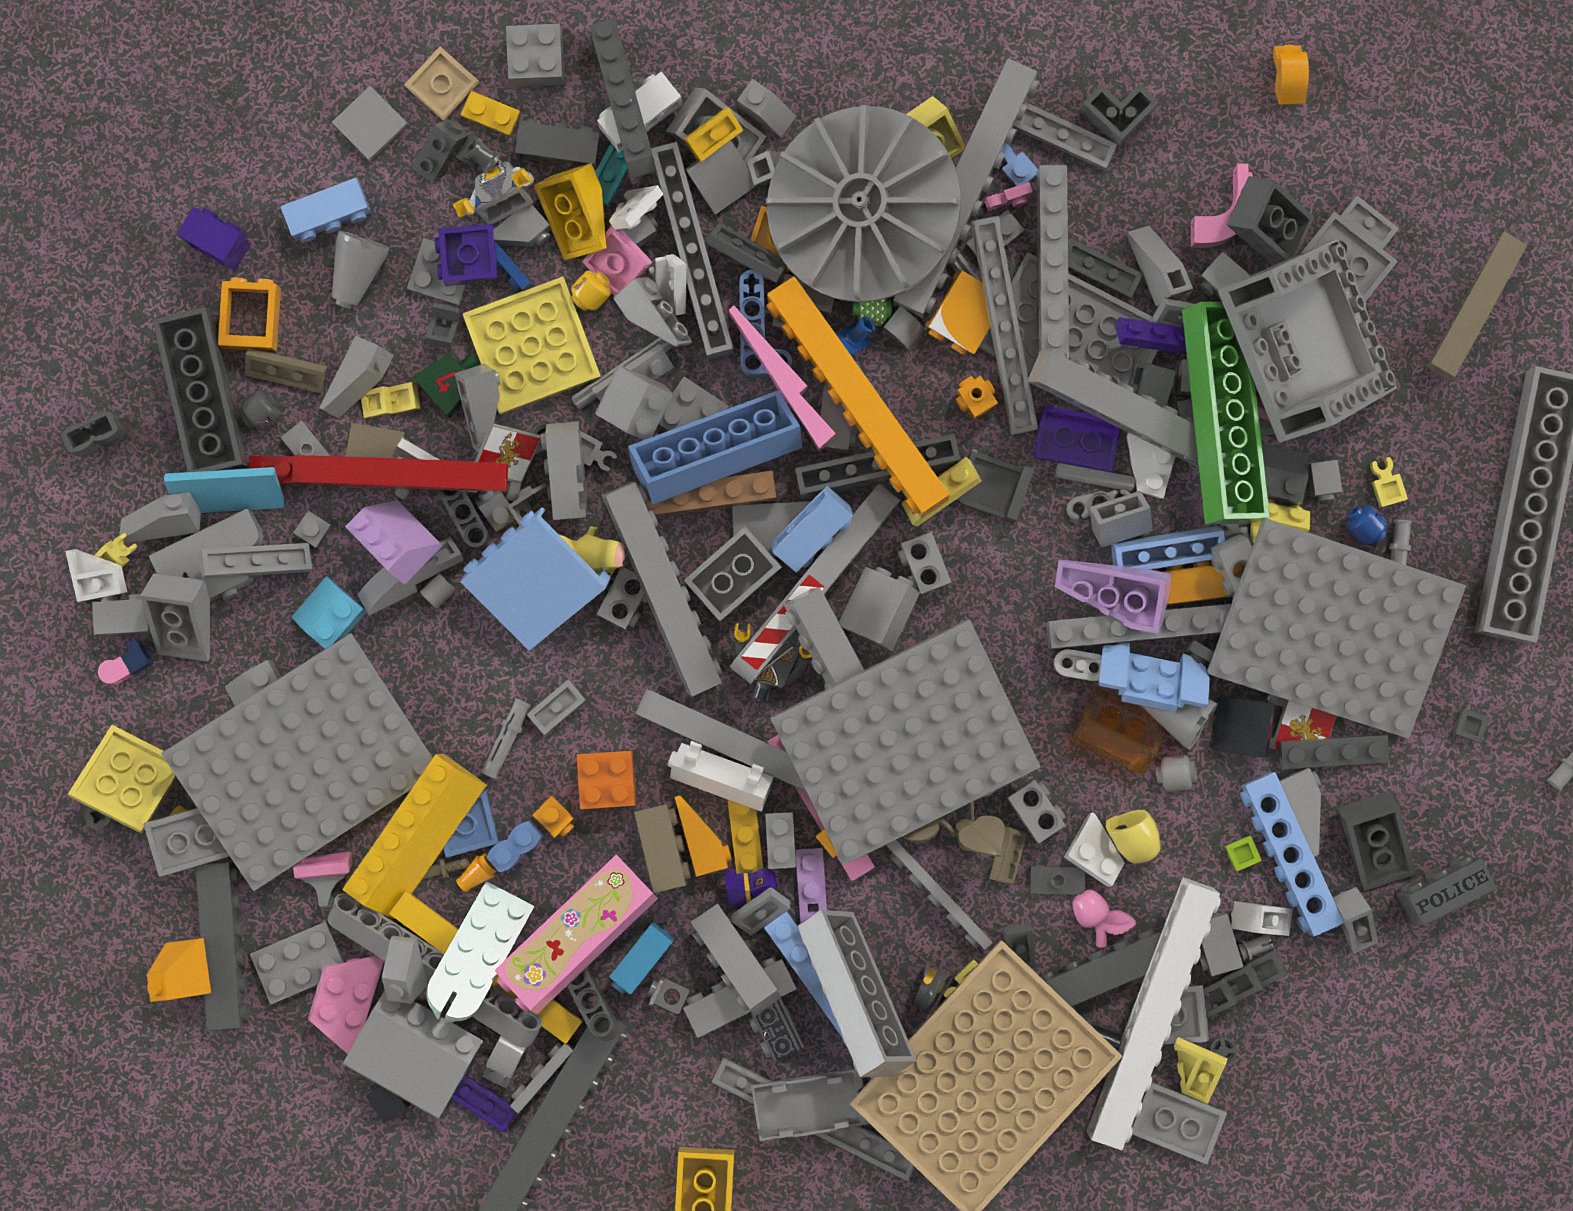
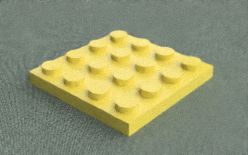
[463,277,601,415]

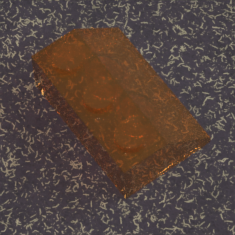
[1070,686,1165,776]

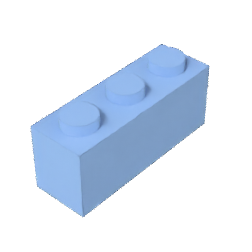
[280,178,371,243]
[771,486,853,573]

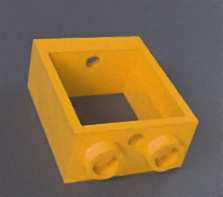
[218,277,281,352]

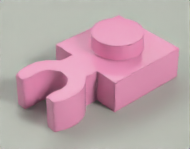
[984,182,1033,212]

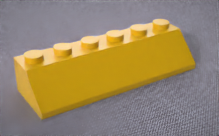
[342,754,487,919]

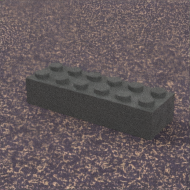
[153,307,249,472]

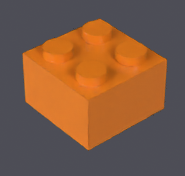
[577,751,637,809]

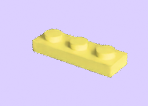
[901,457,982,527]

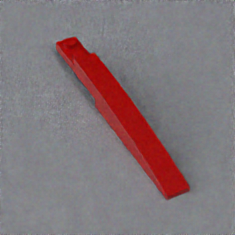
[248,455,509,492]

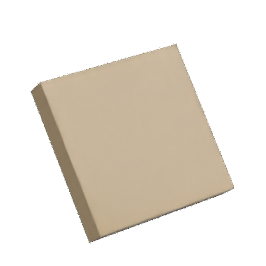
[404,46,480,121]

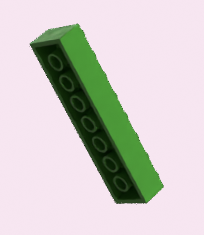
[1182,302,1270,524]

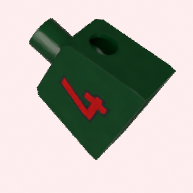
[413,353,481,419]

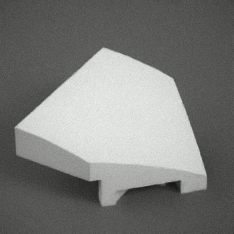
[647,254,687,315]

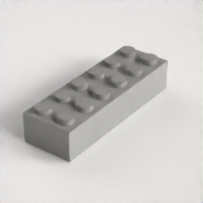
[798,910,917,1077]

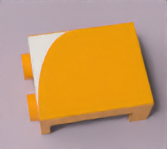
[925,269,990,355]

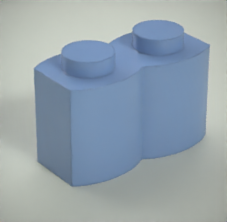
[487,821,544,872]

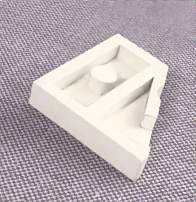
[609,185,663,230]
[1064,812,1125,887]

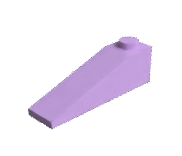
[1055,559,1172,634]

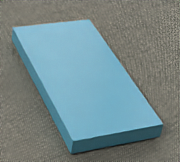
[164,467,285,513]

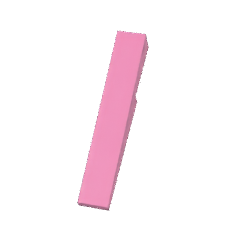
[729,306,836,451]

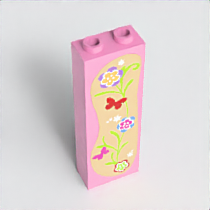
[494,855,658,1015]

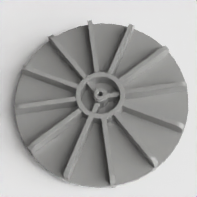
[766,105,961,302]

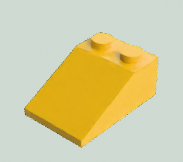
[534,163,606,260]

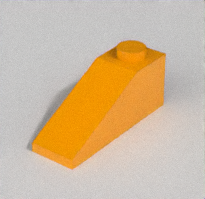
[675,795,732,877]

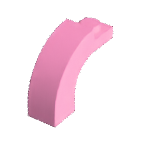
[1191,164,1253,248]

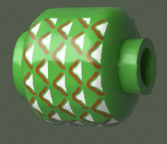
[852,298,891,327]

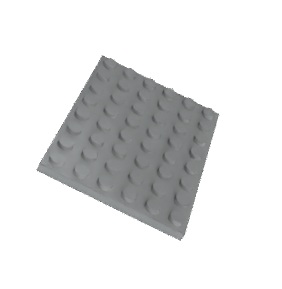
[1207,517,1466,739]
[770,619,1040,866]
[161,633,433,891]

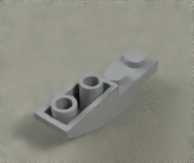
[357,536,463,616]

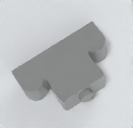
[149,509,263,602]

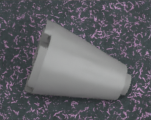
[332,230,390,309]
[1140,699,1217,750]

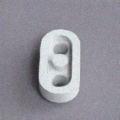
[1053,649,1102,681]

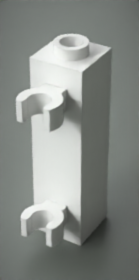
[668,741,774,812]

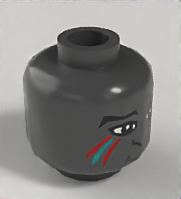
[240,390,281,430]

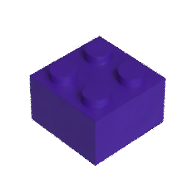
[177,206,251,272]

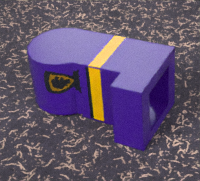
[724,869,778,906]

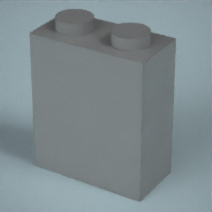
[839,567,920,651]

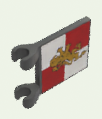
[1264,693,1337,751]

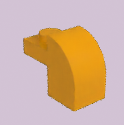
[1273,45,1309,105]

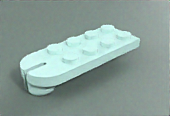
[426,881,534,1023]

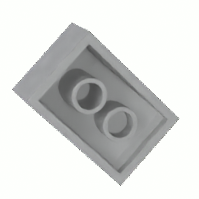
[665,87,766,165]
[140,573,210,661]

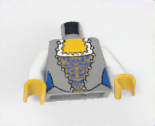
[453,160,534,224]

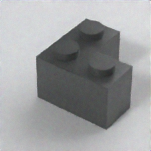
[1079,84,1159,148]

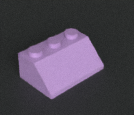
[345,500,443,585]

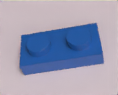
[495,242,532,291]

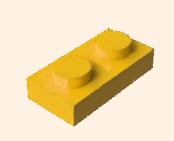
[461,91,521,137]
[684,107,743,162]

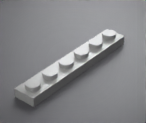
[880,840,993,950]

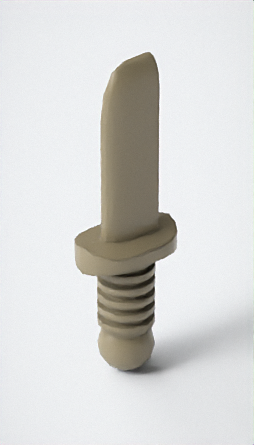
[422,858,470,880]

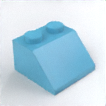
[292,576,366,649]

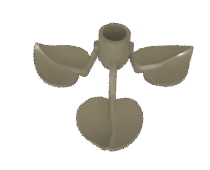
[902,790,1005,857]

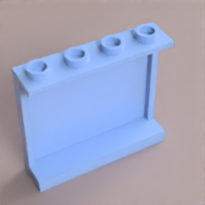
[460,507,611,650]

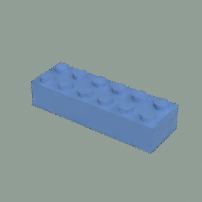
[628,390,802,505]

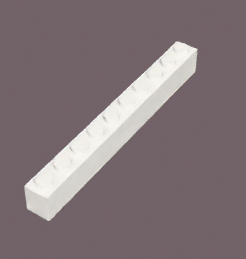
[1086,877,1220,1150]

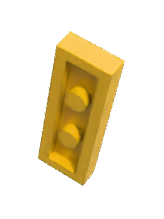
[728,800,763,874]

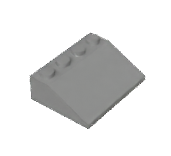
[343,991,483,1119]

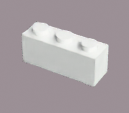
[597,72,683,152]

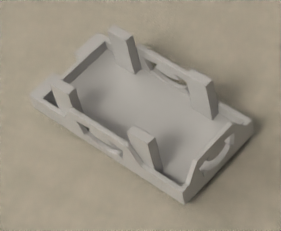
[751,1069,869,1141]

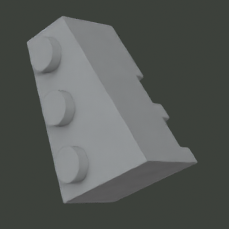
[541,421,588,520]

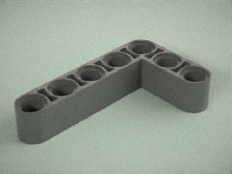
[437,423,547,550]
[540,914,619,1041]

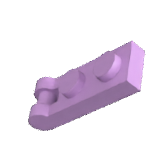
[795,848,827,923]

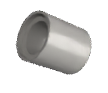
[420,573,456,609]

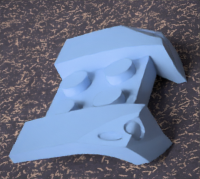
[1099,642,1210,712]

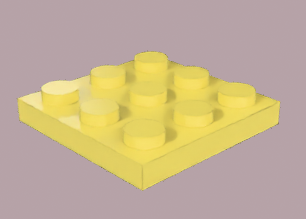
[68,725,177,834]

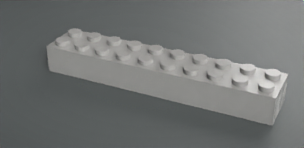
[1474,366,1573,644]

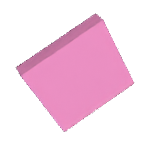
[582,225,653,296]

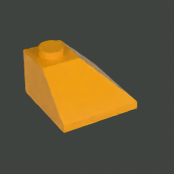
[147,938,211,1002]

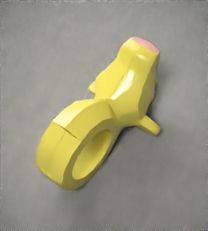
[559,526,626,576]

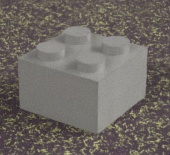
[506,24,564,87]

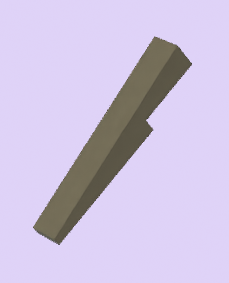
[1426,231,1527,380]

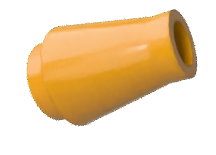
[456,854,498,892]

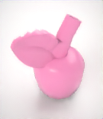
[1072,890,1136,948]

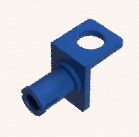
[835,317,875,356]

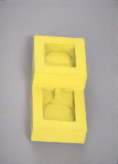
[361,382,421,418]

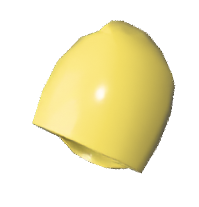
[1106,810,1161,864]

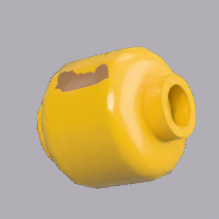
[571,271,611,311]

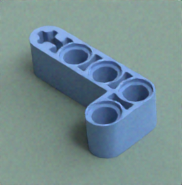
[739,270,792,378]

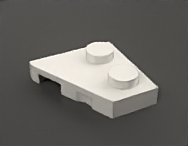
[1126,433,1175,499]
[65,549,127,602]

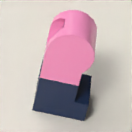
[98,639,154,684]

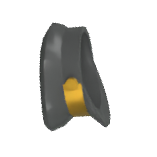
[914,960,952,1014]

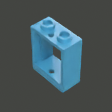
[609,922,675,994]

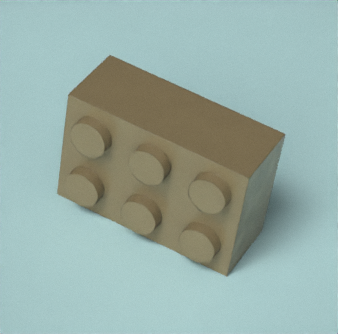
[634,804,691,893]

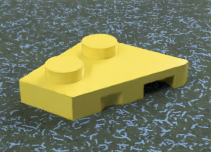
[1174,1037,1227,1104]

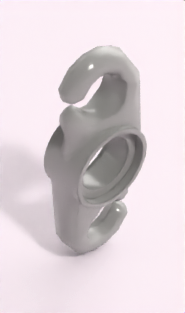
[1066,489,1131,521]

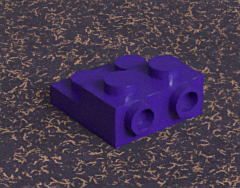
[435,224,498,286]

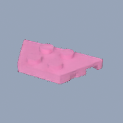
[308,954,384,1054]

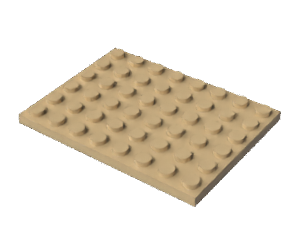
[849,940,1122,1211]

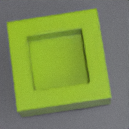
[1224,835,1262,871]

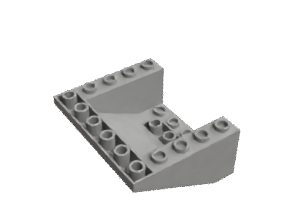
[1218,238,1397,443]

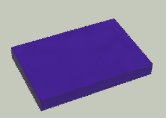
[1032,405,1121,473]

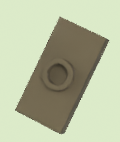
[989,826,1027,885]

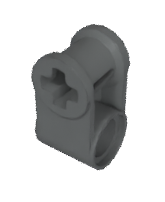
[455,135,500,172]

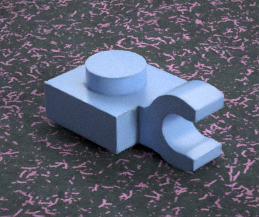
[1001,143,1038,186]

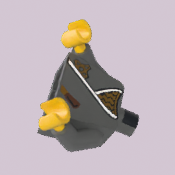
[734,623,812,702]

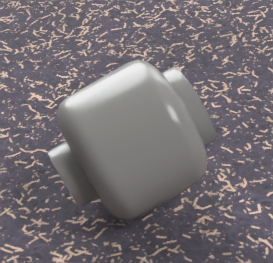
[1156,755,1197,792]

